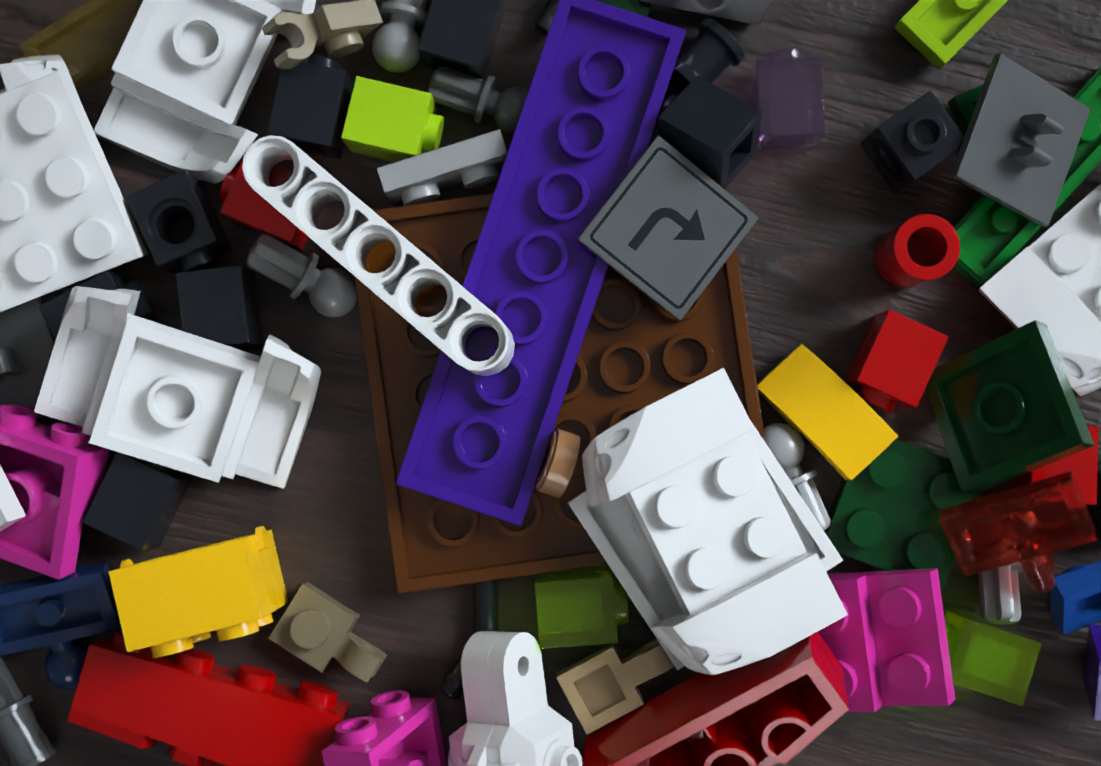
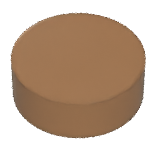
[534,428,580,498]

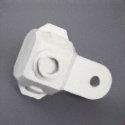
[448,631,582,766]

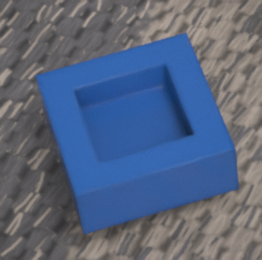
[1050,561,1101,635]

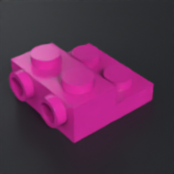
[0,404,109,580]
[818,568,956,712]
[322,690,447,766]

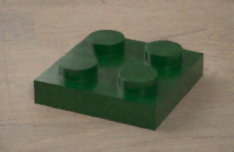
[925,320,1095,495]
[824,439,979,592]

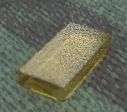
[18,0,142,90]

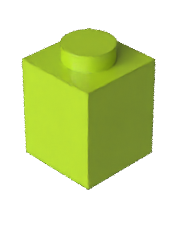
[341,76,444,162]

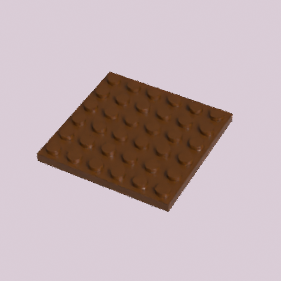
[354,187,764,594]

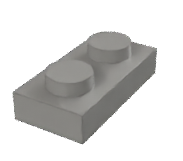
[377,129,508,206]

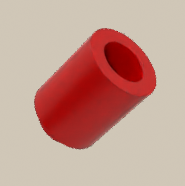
[875,214,960,289]

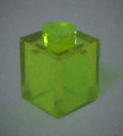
[535,571,629,649]
[945,610,1042,706]

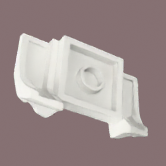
[93,0,316,184]
[978,184,1101,397]
[34,286,321,489]
[582,368,848,675]

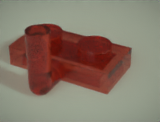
[940,471,1097,594]

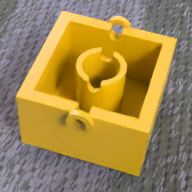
[108,526,289,658]

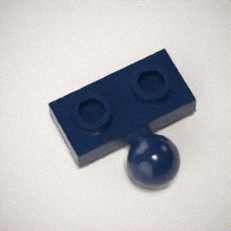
[0,562,121,691]

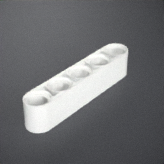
[242,135,515,376]

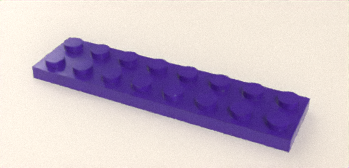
[396,0,686,526]

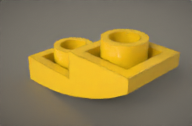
[757,344,899,481]

